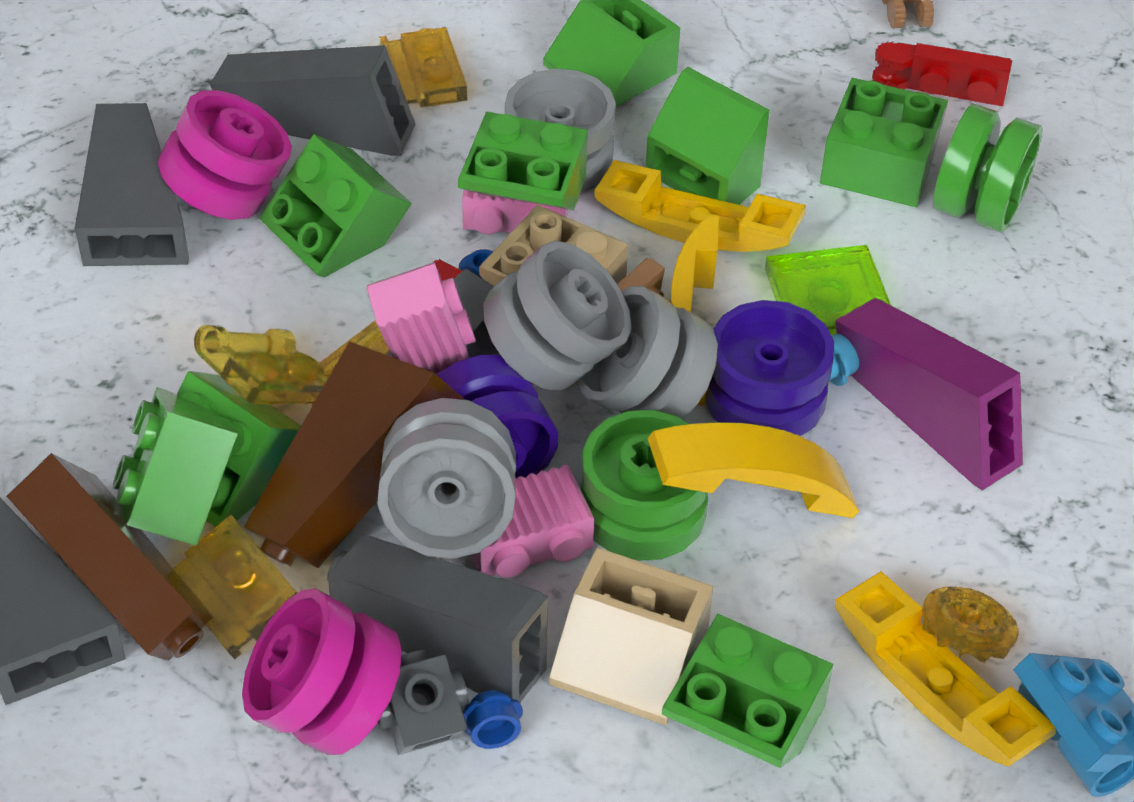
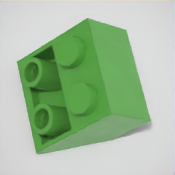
[543,0,680,107]
[646,67,770,205]
[820,78,948,208]
[458,111,588,211]
[259,134,412,277]
[177,371,301,530]
[113,387,238,546]
[662,613,834,768]

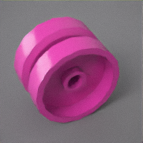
[157,90,292,220]
[242,588,402,755]

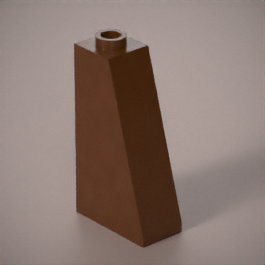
[244,341,464,568]
[6,453,213,661]

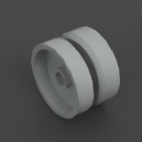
[505,68,616,191]
[483,241,632,391]
[577,286,718,419]
[377,398,516,559]

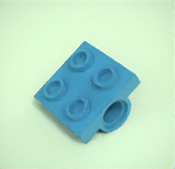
[1013,653,1134,797]

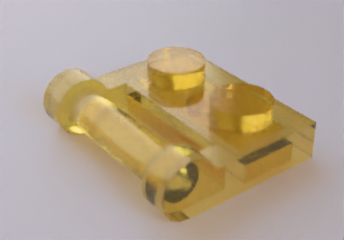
[194,325,328,404]

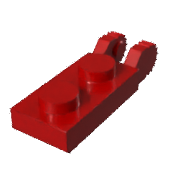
[872,41,1012,106]

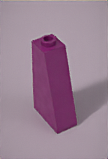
[835,297,1023,490]

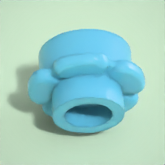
[829,334,859,386]

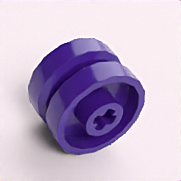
[705,300,834,436]
[436,355,558,479]

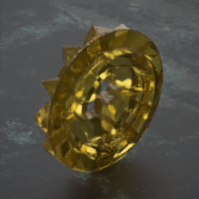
[922,587,1019,663]

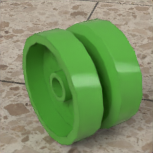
[933,103,1043,233]
[581,410,708,561]

